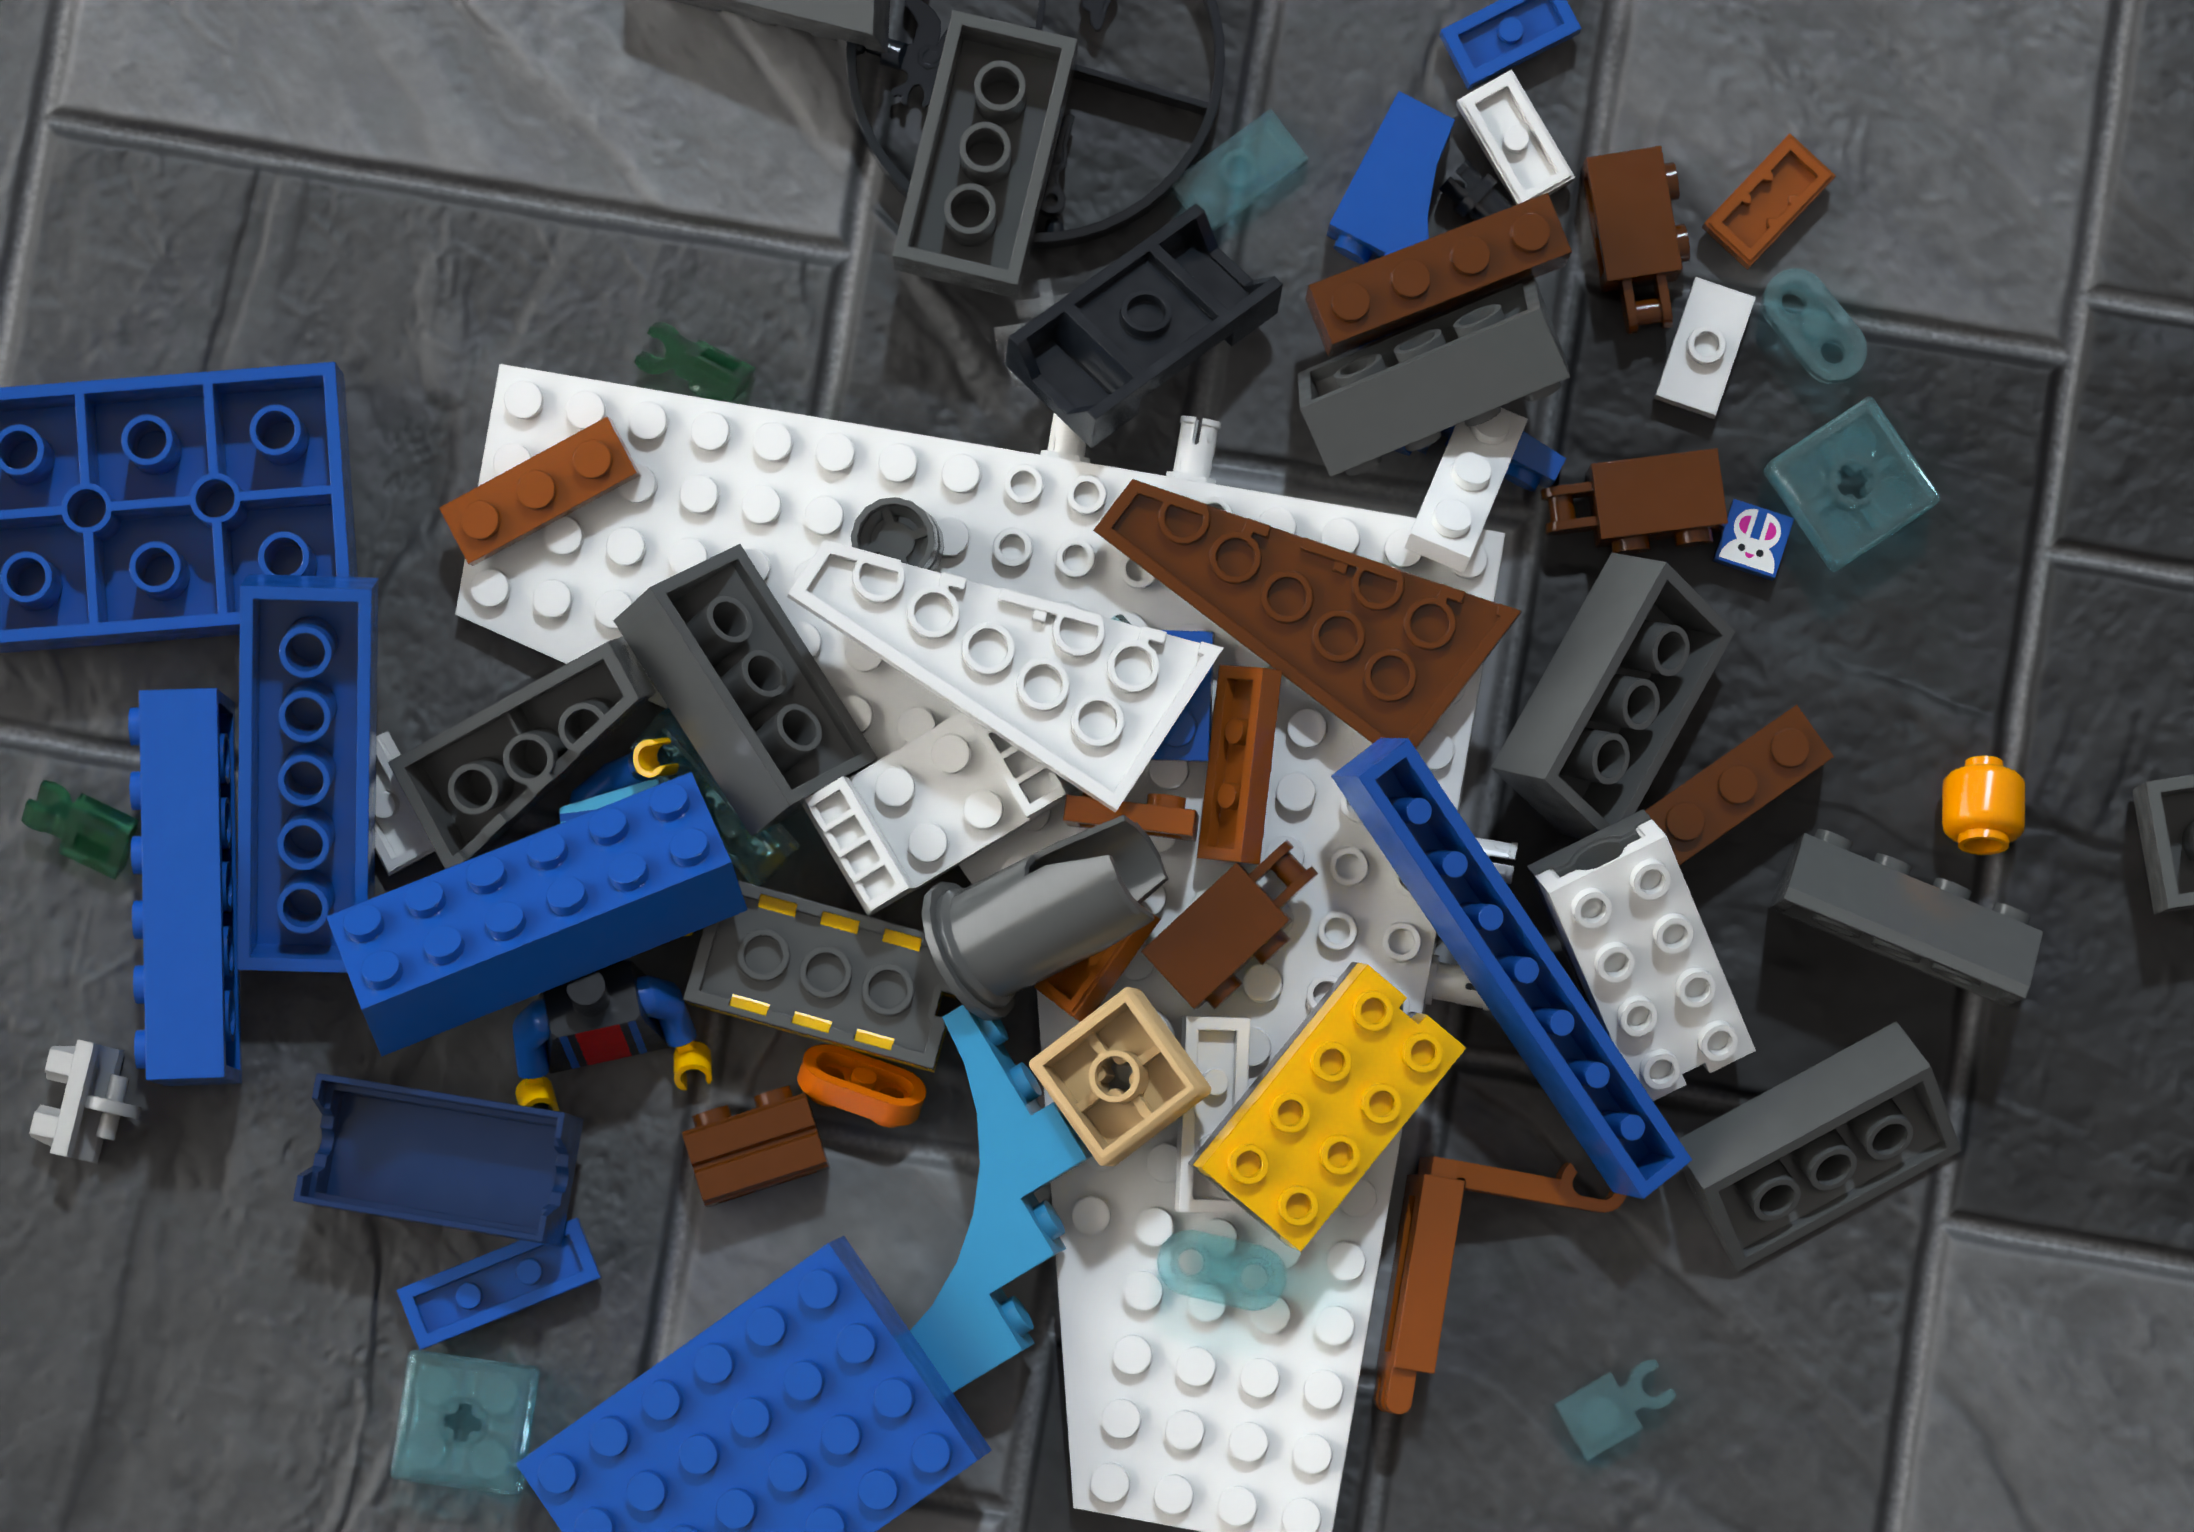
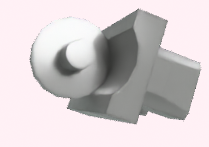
[29,1039,142,1164]

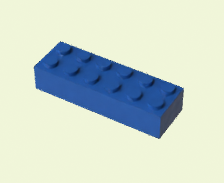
[237,574,378,973]
[128,688,242,1086]
[326,772,748,1057]

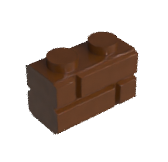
[682,1085,830,1207]

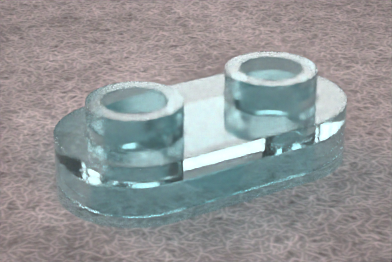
[1761,268,1867,384]
[1157,1229,1287,1311]

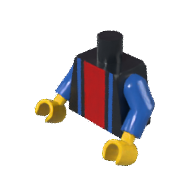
[512,960,712,1112]

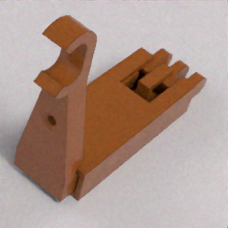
[1373,1156,1626,1414]

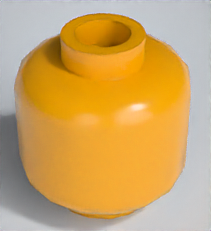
[1942,755,2025,855]

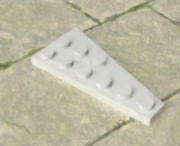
[787,540,1224,813]

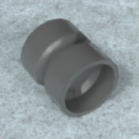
[851,497,944,571]

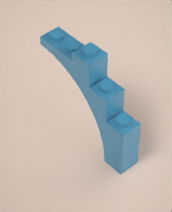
[910,1005,1093,1393]

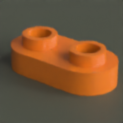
[797,1044,927,1128]

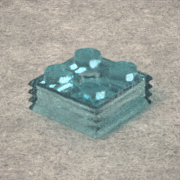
[1764,397,1940,572]
[390,1350,540,1496]

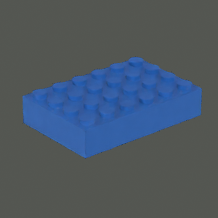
[0,362,358,653]
[516,1236,992,1532]

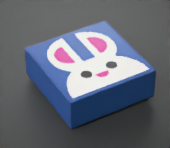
[1712,499,1794,581]

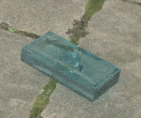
[1172,109,1309,232]

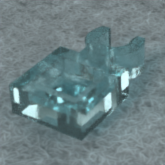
[1553,1360,1676,1461]

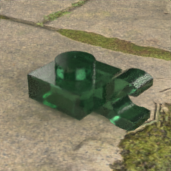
[634,322,756,402]
[21,780,139,880]

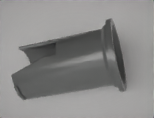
[921,815,1169,1021]

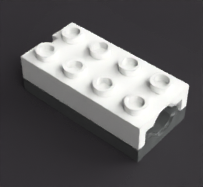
[1527,809,1756,1101]

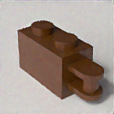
[1581,146,1690,334]
[1540,448,1728,555]
[1141,840,1318,1010]

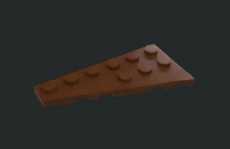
[1093,479,1522,750]

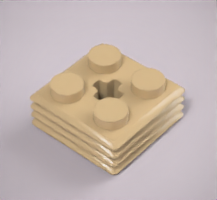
[1029,987,1211,1167]

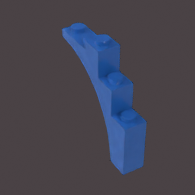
[1326,91,1566,491]

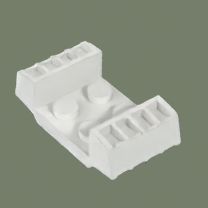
[803,711,1079,917]

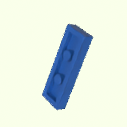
[396,1217,602,1350]

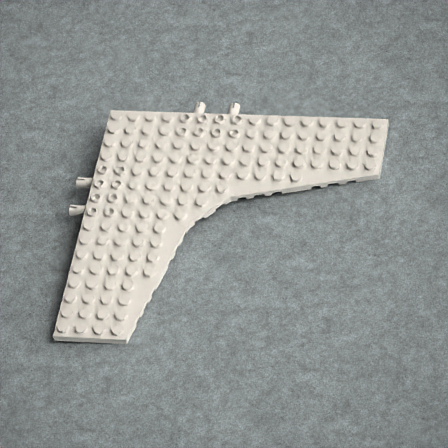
[455,364,1518,1532]

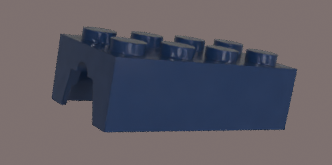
[293,1073,584,1247]

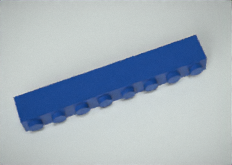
[1331,738,1692,1199]

